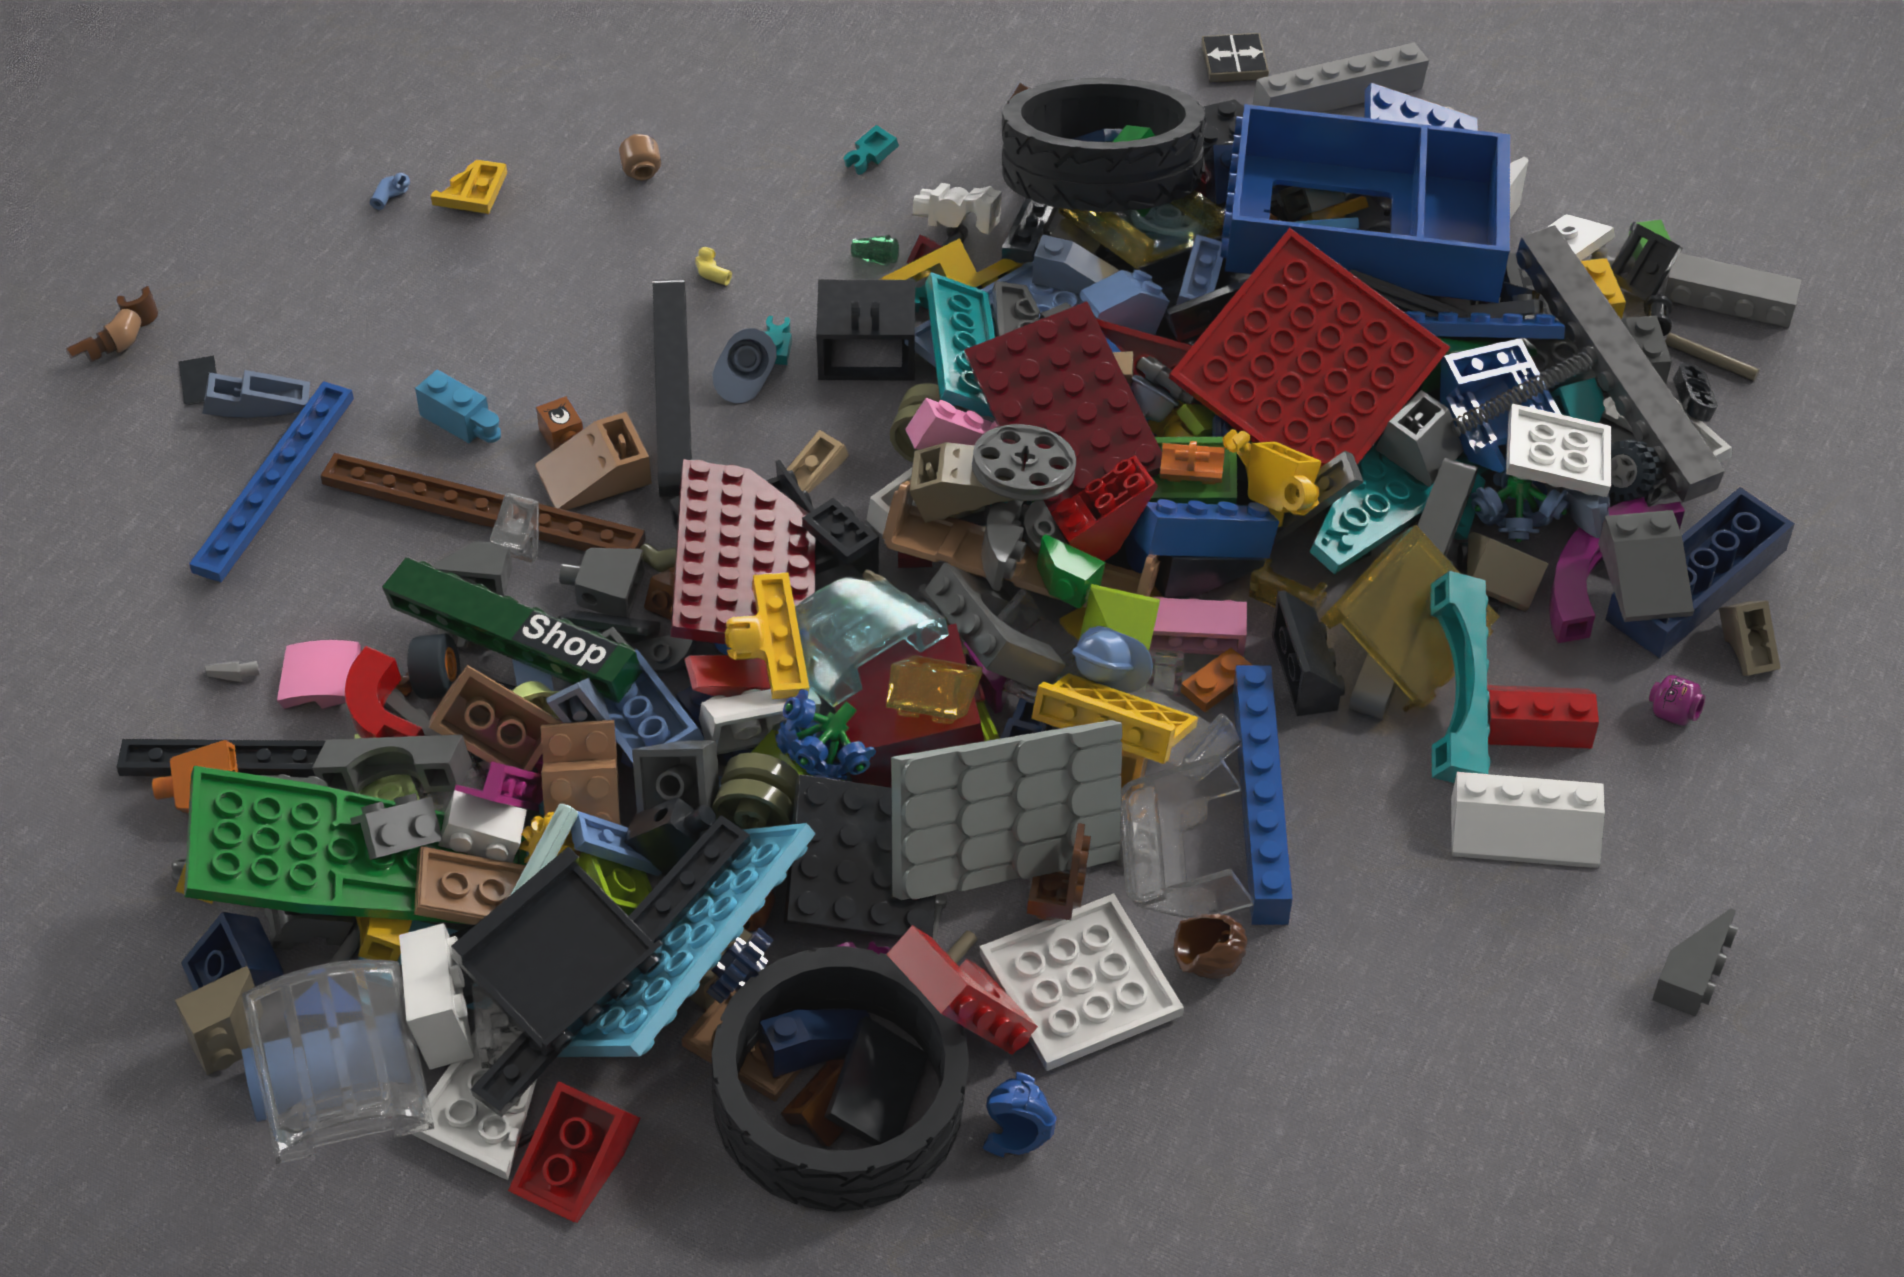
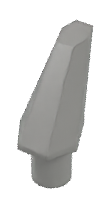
[204,661,260,682]

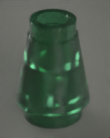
[851,235,899,266]

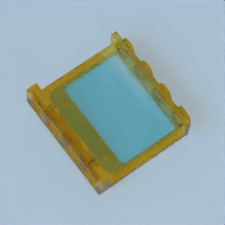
[1058,190,1225,270]

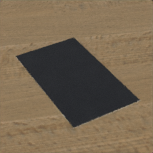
[179,355,217,405]

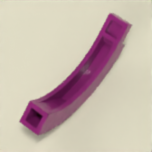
[1549,497,1685,643]

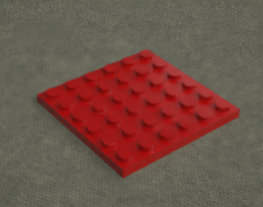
[1168,228,1450,468]

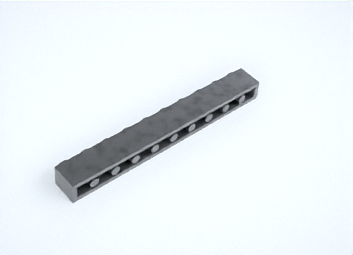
[1516,225,1725,503]

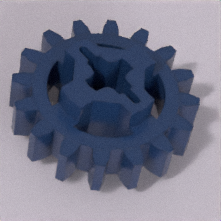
[706,928,773,1004]

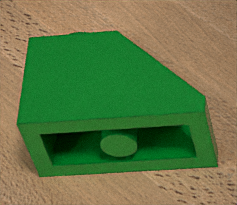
[1036,534,1106,609]

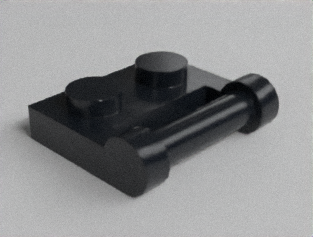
[1611,222,1683,301]

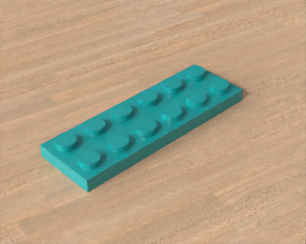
[925,272,995,418]

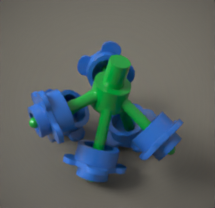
[775,689,876,780]

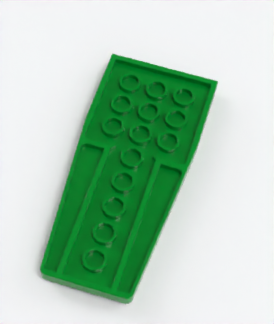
[184,766,527,924]

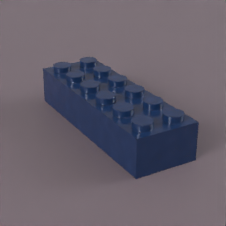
[1605,487,1795,659]

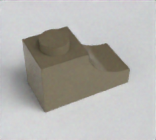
[1719,600,1781,676]

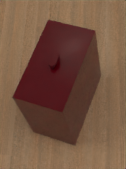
[824,623,985,788]

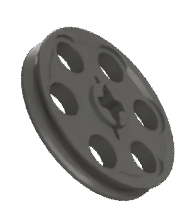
[972,424,1076,501]

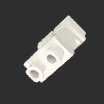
[913,183,1002,235]

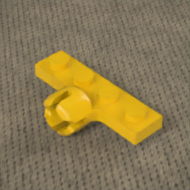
[725,573,809,699]

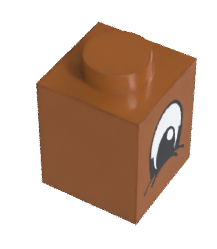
[536,396,583,451]

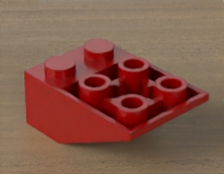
[1051,455,1158,561]

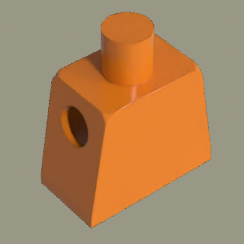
[152,740,238,813]

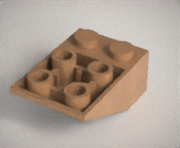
[535,412,652,510]

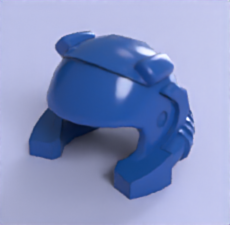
[983,1072,1057,1157]

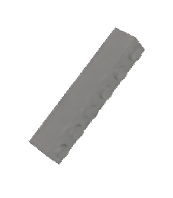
[1252,42,1429,113]

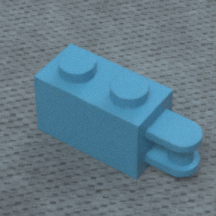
[415,369,501,443]

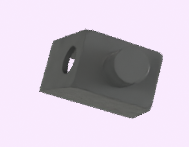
[559,548,645,618]

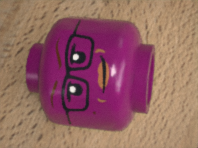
[1649,675,1706,726]

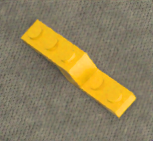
[878,238,1023,289]

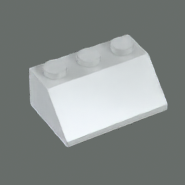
[699,686,821,755]

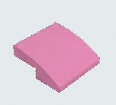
[277,640,361,709]

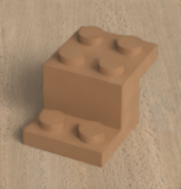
[540,720,620,825]

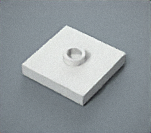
[1548,214,1615,261]

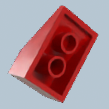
[508,1081,641,1223]

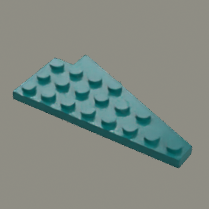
[1310,405,1493,574]

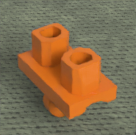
[1160,441,1225,485]

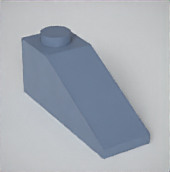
[1032,235,1119,294]

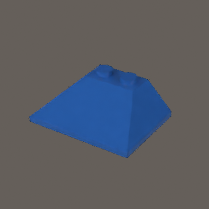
[1440,338,1562,473]

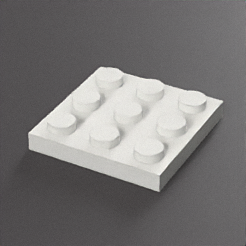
[1506,404,1611,497]

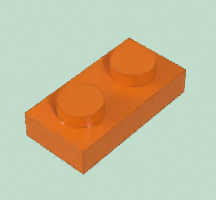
[1180,647,1252,712]

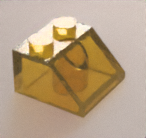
[886,655,983,724]

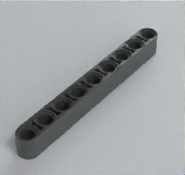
[1349,458,1478,720]

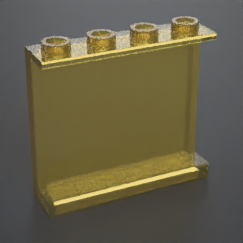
[1320,525,1500,712]

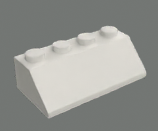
[1451,772,1605,868]

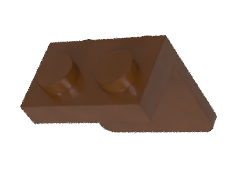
[1026,823,1091,920]

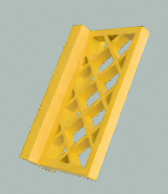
[1031,673,1199,764]

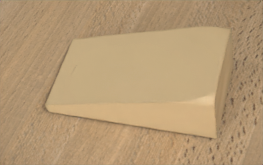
[787,430,849,493]

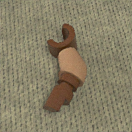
[65,286,158,362]

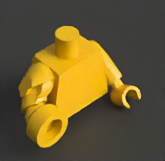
[1222,429,1321,527]

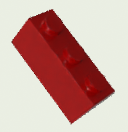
[1487,685,1599,749]

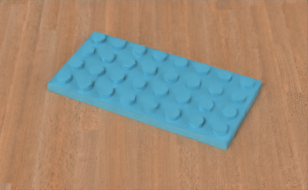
[557,823,815,1057]

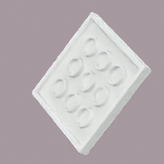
[980,894,1184,1071]

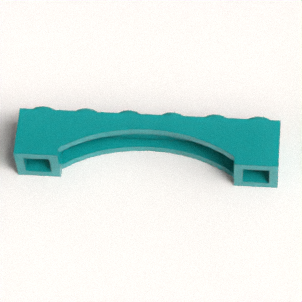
[1431,571,1490,783]

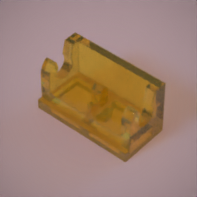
[1249,558,1328,613]

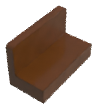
[781,1059,845,1146]

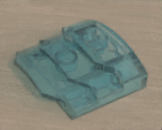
[795,578,949,707]

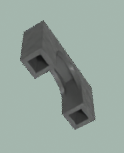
[925,562,1066,689]

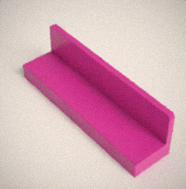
[454,761,543,811]

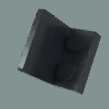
[802,497,879,575]

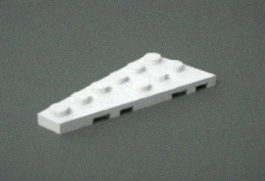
[407,1004,537,1180]

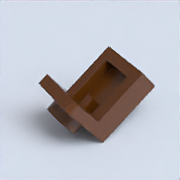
[644,567,675,620]

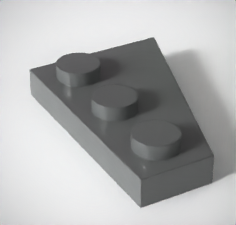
[992,281,1040,337]

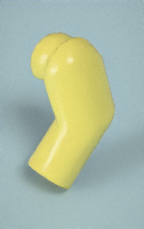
[695,247,732,286]

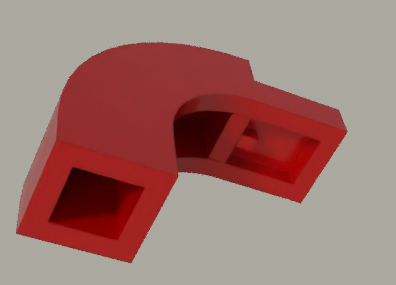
[345,646,425,738]

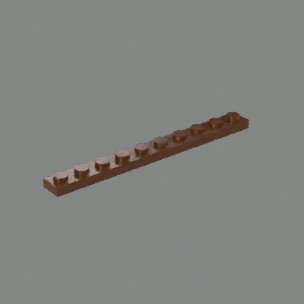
[321,453,646,551]

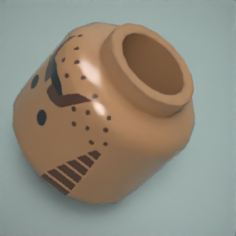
[619,134,661,181]

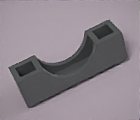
[312,734,472,793]

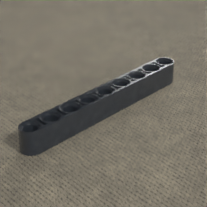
[653,279,692,497]

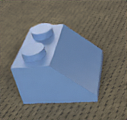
[1079,270,1169,335]

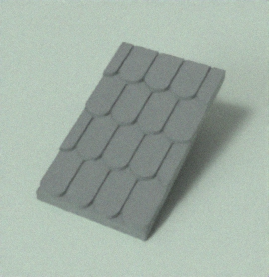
[891,720,1122,900]

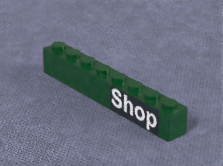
[382,557,642,703]

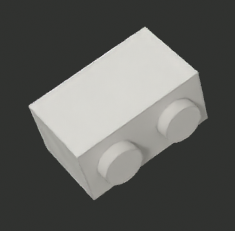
[438,790,526,863]

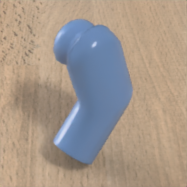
[370,173,410,210]

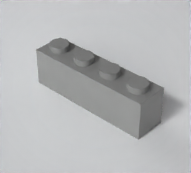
[1664,253,1801,328]

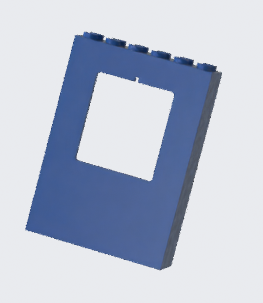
[1220,104,1510,303]

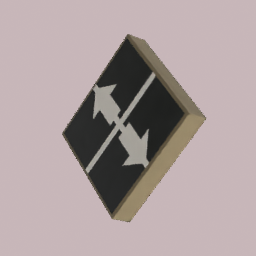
[1201,33,1269,82]

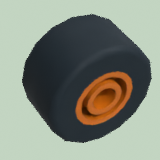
[407,633,461,699]

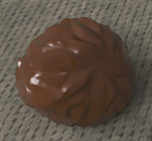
[1173,914,1248,979]

